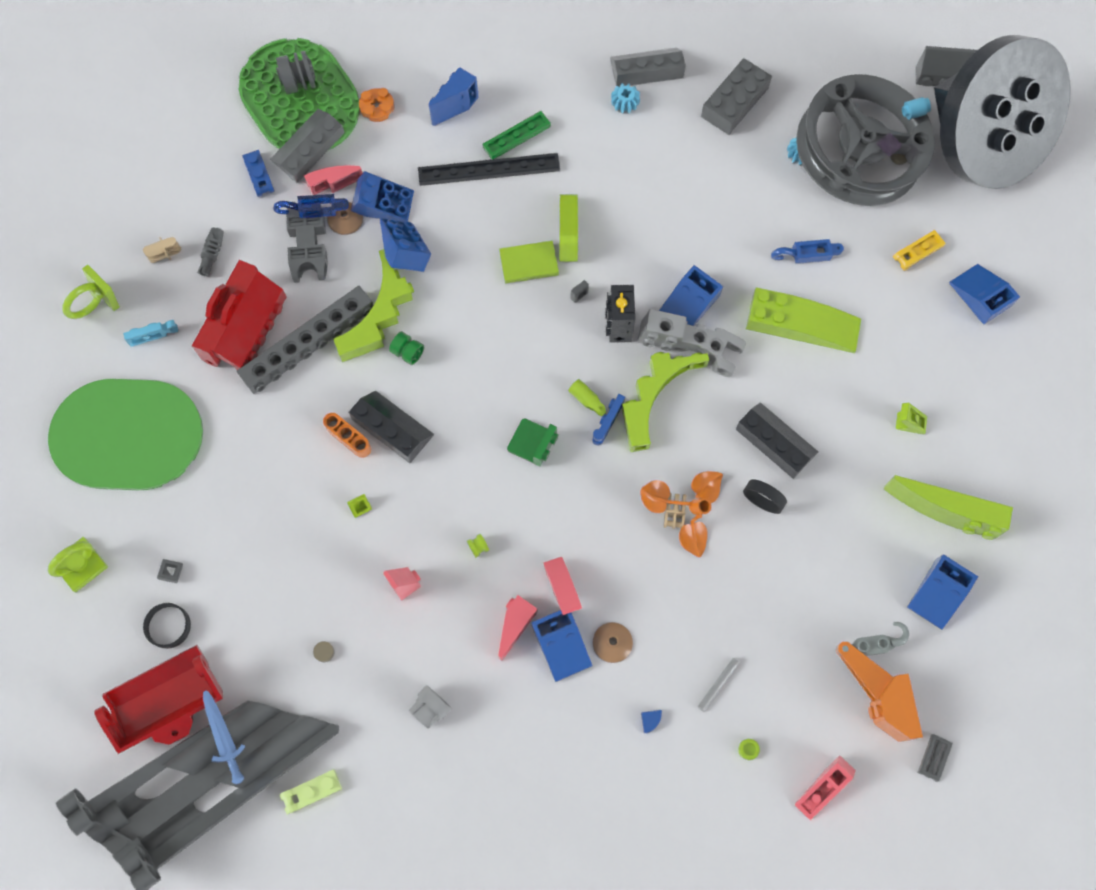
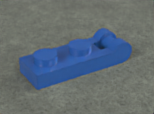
[242,150,275,197]
[592,394,625,446]

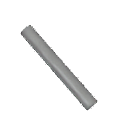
[698,658,740,712]

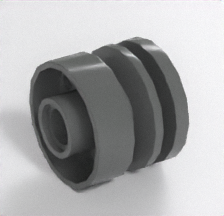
[276,50,316,95]

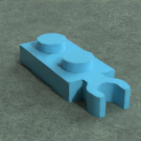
[123,320,179,347]

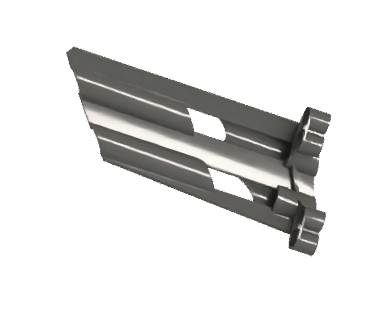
[56,701,339,890]

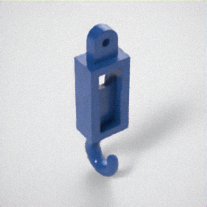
[771,239,844,264]

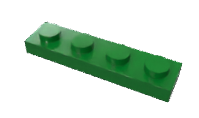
[482,111,551,160]

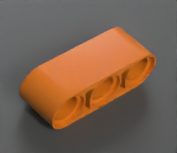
[323,412,371,458]

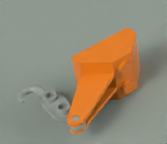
[836,622,923,742]

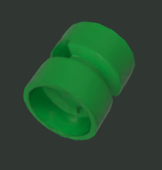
[389,331,425,365]

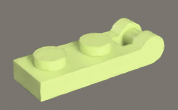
[279,769,342,815]

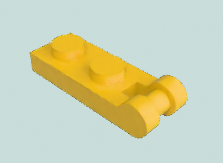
[893,230,946,271]

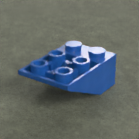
[428,67,479,126]
[351,171,414,222]
[380,218,431,272]
[949,264,1020,325]
[659,265,723,326]
[907,554,979,630]
[531,610,593,682]

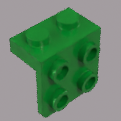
[507,418,559,467]

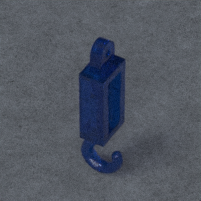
[273,194,349,218]

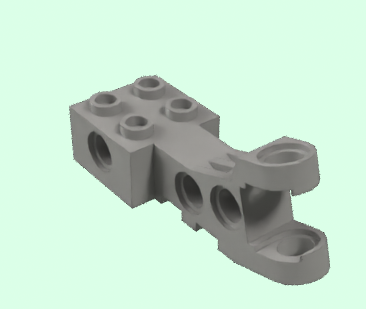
[638,309,746,377]

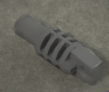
[197,227,224,277]

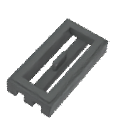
[917,734,953,782]

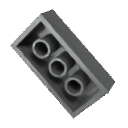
[701,58,772,135]

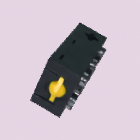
[605,285,635,343]

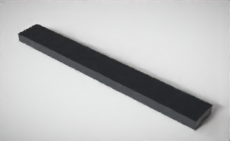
[418,153,560,186]

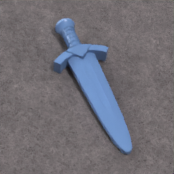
[203,691,245,784]

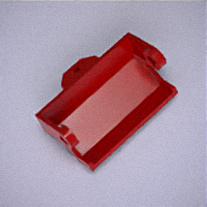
[192,260,287,370]
[94,645,223,754]

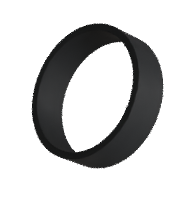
[743,479,787,514]
[143,603,191,649]

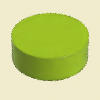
[738,739,760,760]

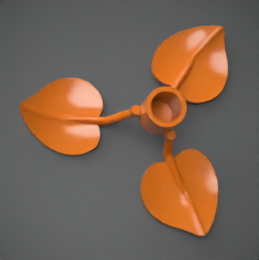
[640,471,723,557]

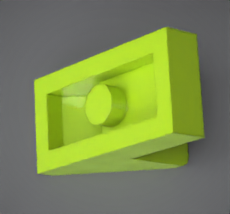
[896,402,927,434]

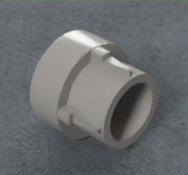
[409,685,452,729]

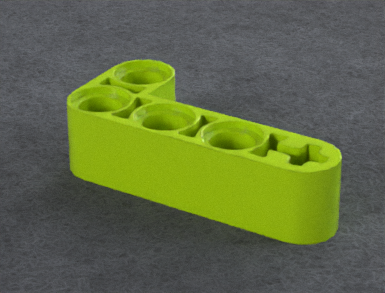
[559,194,578,262]

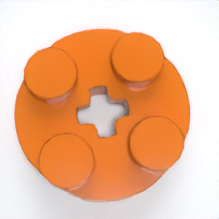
[359,88,394,122]

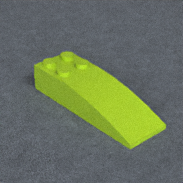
[746,287,861,353]
[884,475,1013,540]

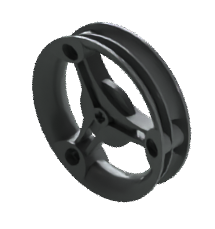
[796,74,935,206]

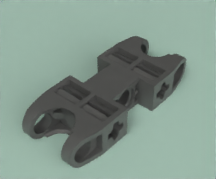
[286,199,328,283]

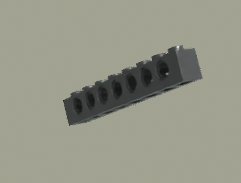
[236,285,374,394]

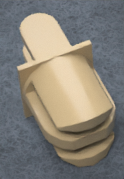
[143,237,181,263]
[664,493,687,529]

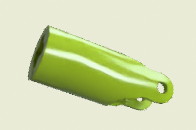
[568,379,606,416]

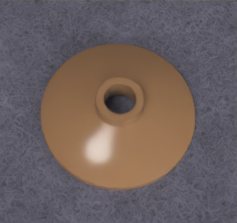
[327,202,363,235]
[593,622,633,663]

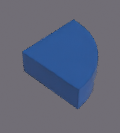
[641,710,662,734]

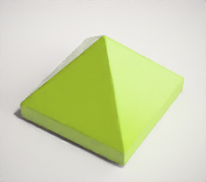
[347,494,372,518]

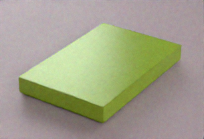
[499,240,559,284]

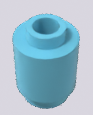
[902,97,931,120]

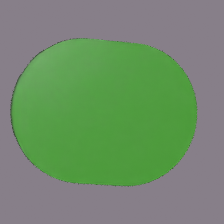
[238,38,360,150]
[48,379,203,491]

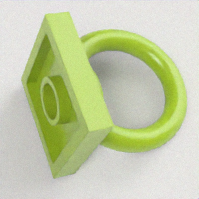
[62,265,120,319]
[48,537,108,593]

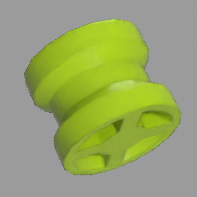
[467,533,490,558]

